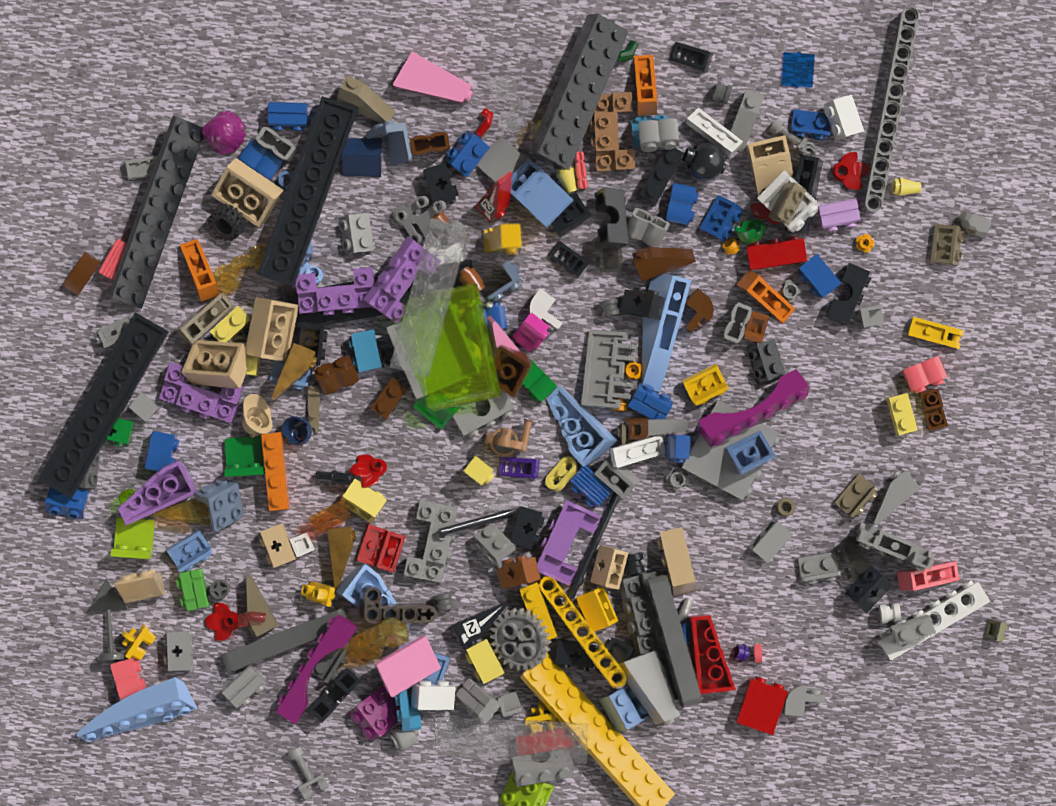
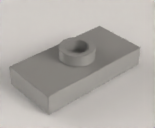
[125,155,158,180]

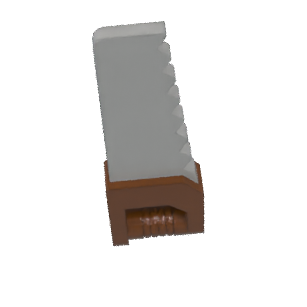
[625,418,688,439]

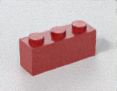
[746,236,807,271]

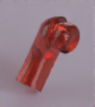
[237,611,266,627]

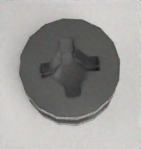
[712,81,732,104]
[599,298,620,317]
[210,579,230,599]
[433,592,454,611]

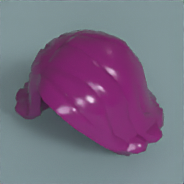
[202,110,246,155]

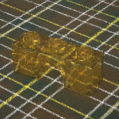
[213,245,266,295]
[349,618,409,663]

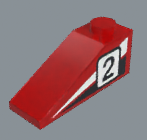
[475,171,512,223]

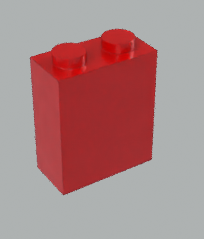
[735,676,788,735]

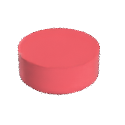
[754,644,762,663]

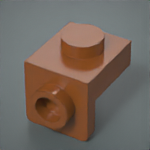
[744,311,769,343]

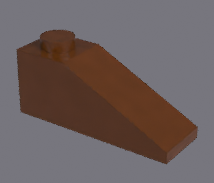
[632,247,696,281]

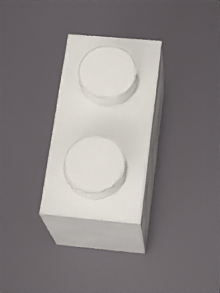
[823,95,864,141]
[411,680,455,710]

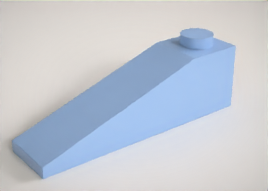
[547,385,617,467]
[336,564,411,639]

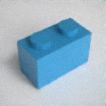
[349,329,382,372]

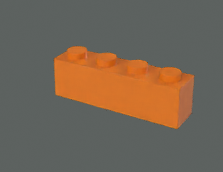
[261,432,290,511]

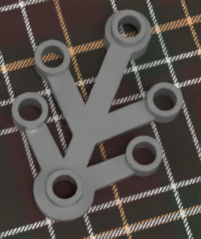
[393,196,464,250]

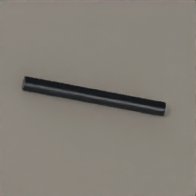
[439,509,512,536]

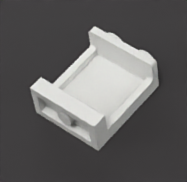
[757,170,820,232]

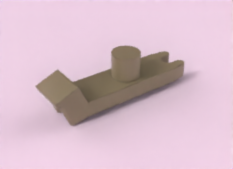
[308,386,320,433]

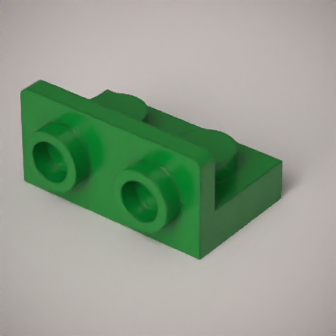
[412,390,460,430]

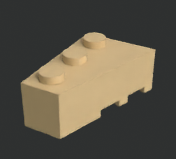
[657,527,696,596]

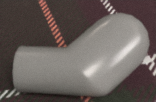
[677,598,694,622]

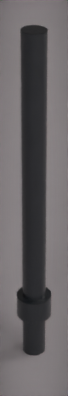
[567,492,620,599]

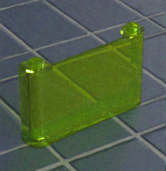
[406,283,502,412]

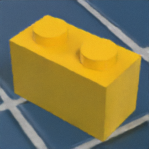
[576,586,618,632]

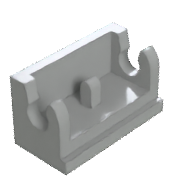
[97,314,133,349]
[748,518,793,563]

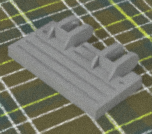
[581,330,637,409]

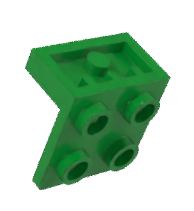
[224,436,265,477]

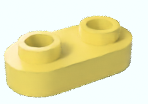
[545,456,579,491]

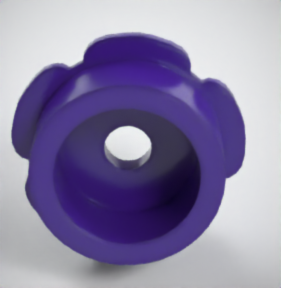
[734,644,750,663]

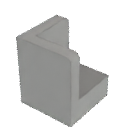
[858,304,884,328]
[129,393,161,421]
[498,691,522,717]

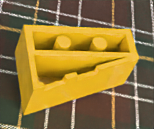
[483,224,521,255]

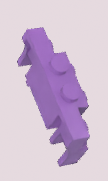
[363,237,442,324]
[296,267,374,315]
[159,362,244,423]
[537,500,601,586]

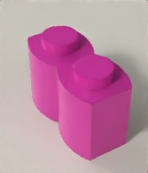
[512,312,549,352]

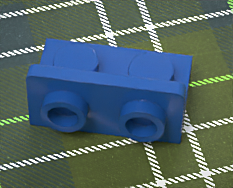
[790,109,830,140]
[700,195,742,242]

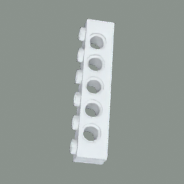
[877,580,990,660]

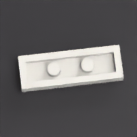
[685,108,743,156]
[609,435,666,468]

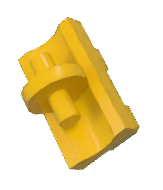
[301,581,335,607]
[121,624,156,661]
[525,700,559,733]

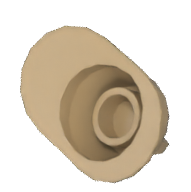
[242,394,272,438]

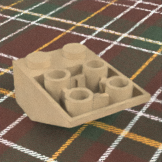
[746,135,794,202]
[115,569,165,603]

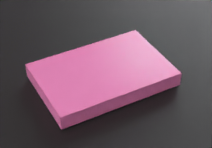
[374,635,441,697]

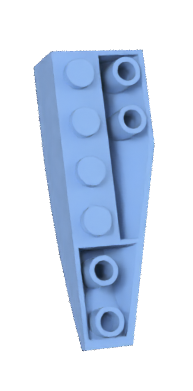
[642,274,691,392]
[76,677,197,742]

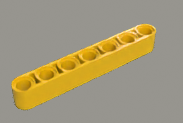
[539,576,626,689]

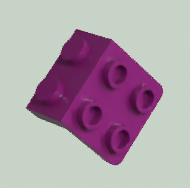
[349,686,400,742]

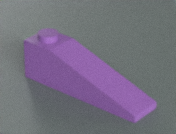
[118,460,196,525]

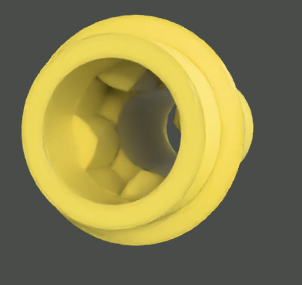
[555,167,577,193]
[891,177,921,196]

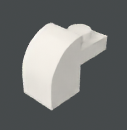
[530,289,562,331]

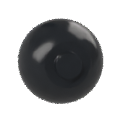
[682,142,726,181]

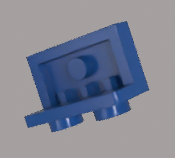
[444,130,490,177]
[45,487,89,519]

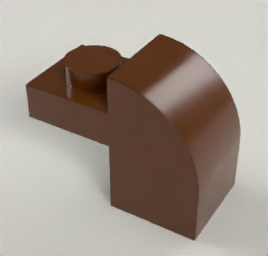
[685,288,714,333]

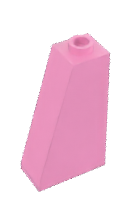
[393,52,473,104]

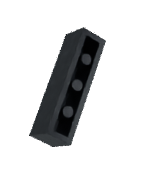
[785,155,823,236]

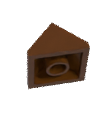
[484,345,532,398]

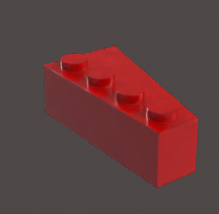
[687,614,736,694]

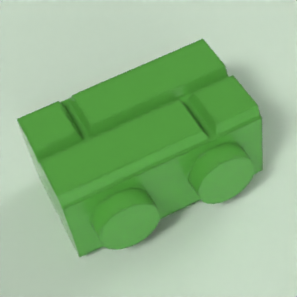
[176,568,210,611]

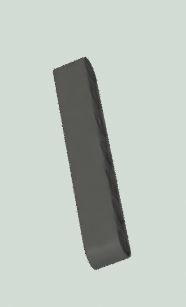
[645,574,702,708]
[220,608,349,673]

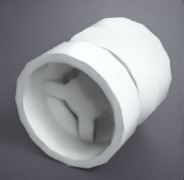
[879,603,901,624]

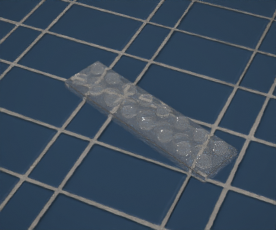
[390,218,469,377]
[435,716,588,763]

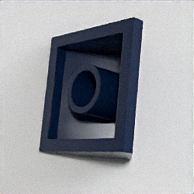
[342,138,382,177]

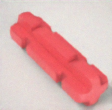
[574,152,588,190]

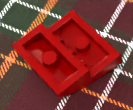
[355,524,406,573]

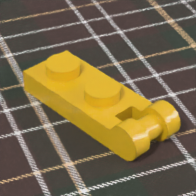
[907,317,964,349]

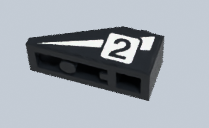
[453,602,507,648]

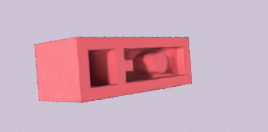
[897,561,959,591]

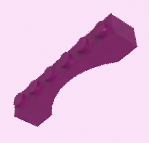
[698,369,809,448]
[276,614,358,724]

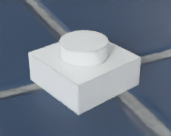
[290,532,315,557]

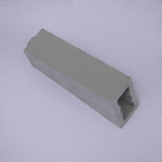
[618,650,681,726]

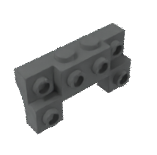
[620,570,664,655]

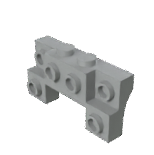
[404,500,458,583]
[856,522,934,572]

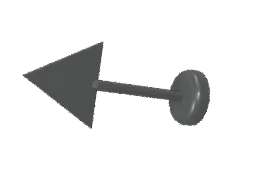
[89,579,127,662]

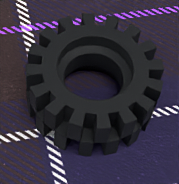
[208,204,246,241]

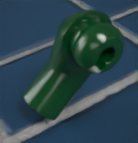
[616,40,639,63]

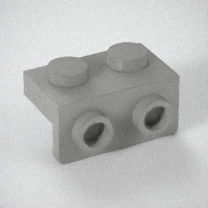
[339,213,374,255]
[474,523,516,569]

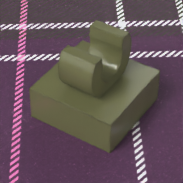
[984,619,1009,642]

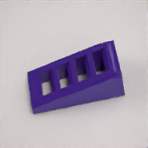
[498,456,540,479]

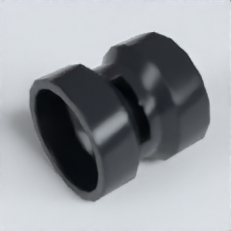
[380,346,400,366]
[626,552,645,574]

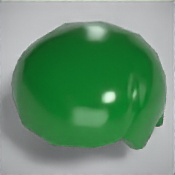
[734,219,766,244]

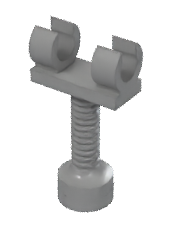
[769,119,815,156]
[287,746,329,800]

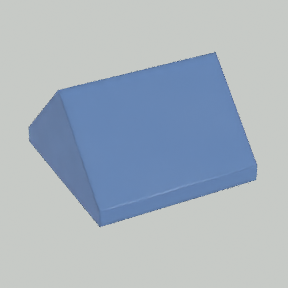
[726,430,776,474]

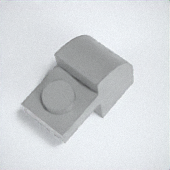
[783,684,825,717]

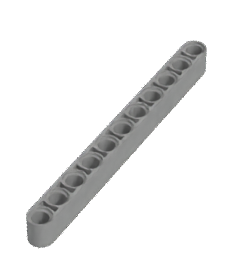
[863,7,919,213]

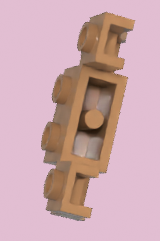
[590,92,635,172]

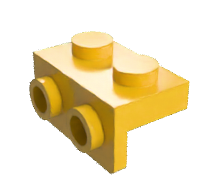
[682,363,729,406]

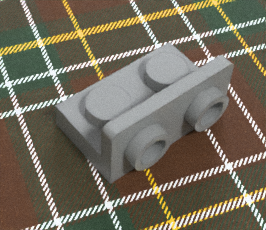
[797,552,841,584]

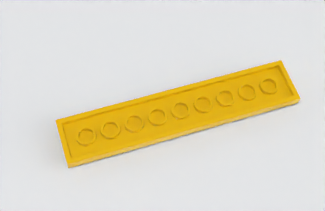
[520,653,675,806]

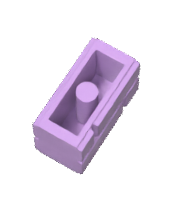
[818,198,861,232]

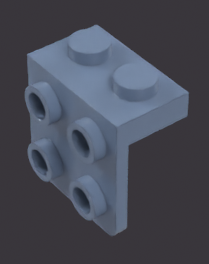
[366,121,412,166]
[487,260,522,303]
[194,477,244,531]

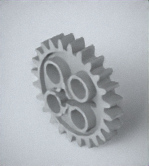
[490,608,551,671]

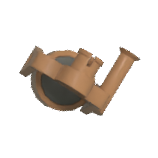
[484,419,533,456]

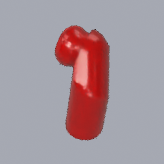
[475,108,494,137]

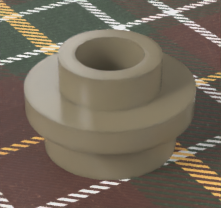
[775,498,795,517]

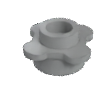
[779,280,801,303]
[666,468,689,491]

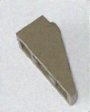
[336,76,395,124]
[174,292,235,345]
[246,575,279,637]

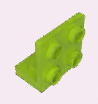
[110,517,155,559]
[499,771,555,806]

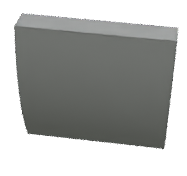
[476,137,527,183]

